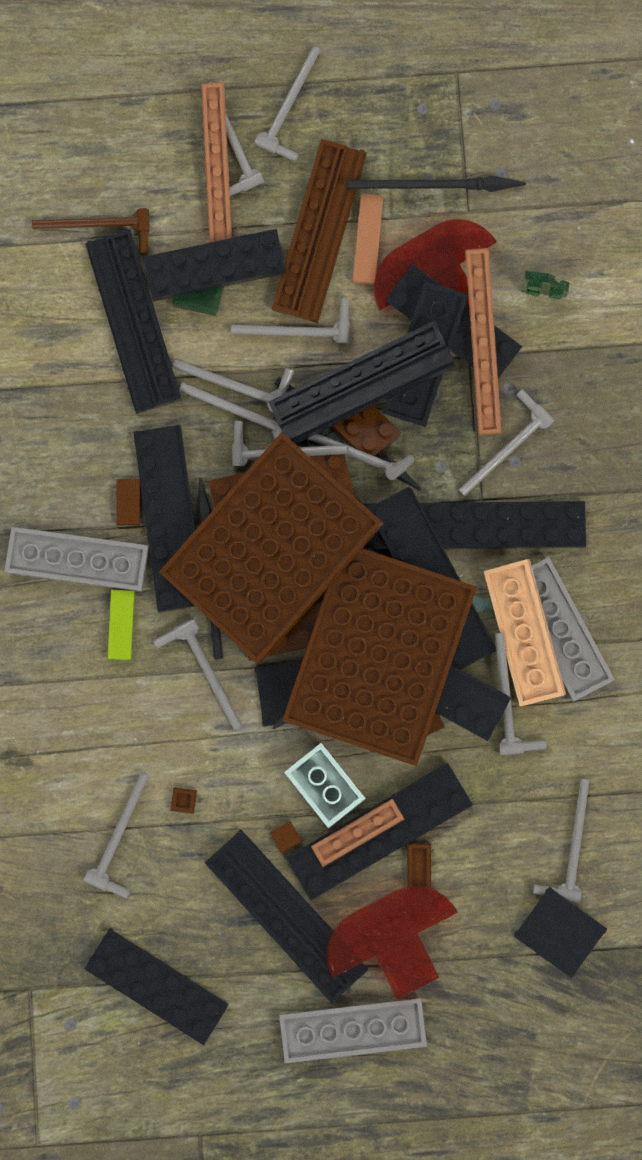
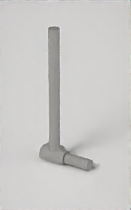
[254,46,320,162]
[210,82,265,196]
[231,298,350,345]
[173,360,294,412]
[179,382,282,440]
[458,389,556,497]
[232,421,349,468]
[308,434,414,480]
[153,618,242,732]
[494,633,547,755]
[83,772,149,899]
[533,779,590,903]

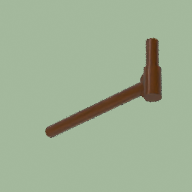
[32,208,150,255]

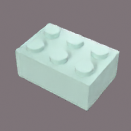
[284,743,365,829]

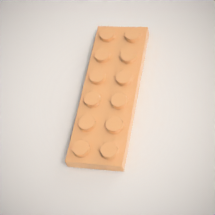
[484,559,566,706]

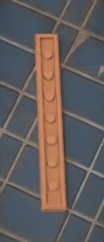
[201,83,232,243]
[465,248,502,435]

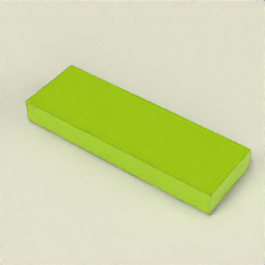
[108,590,135,661]

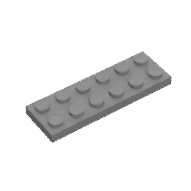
[4,527,149,592]
[532,557,615,702]
[279,998,427,1063]

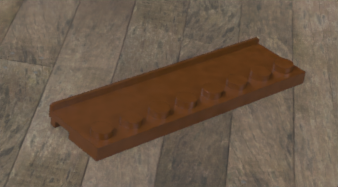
[272,139,367,324]

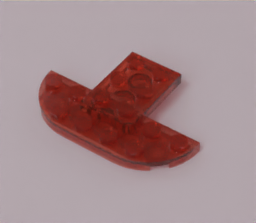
[373,219,497,311]
[326,886,458,1000]

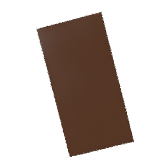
[116,479,140,526]
[407,844,431,891]

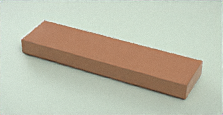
[353,194,384,285]
[311,799,404,867]

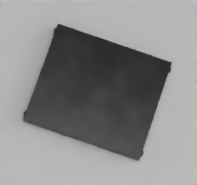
[255,660,303,727]
[514,887,607,978]

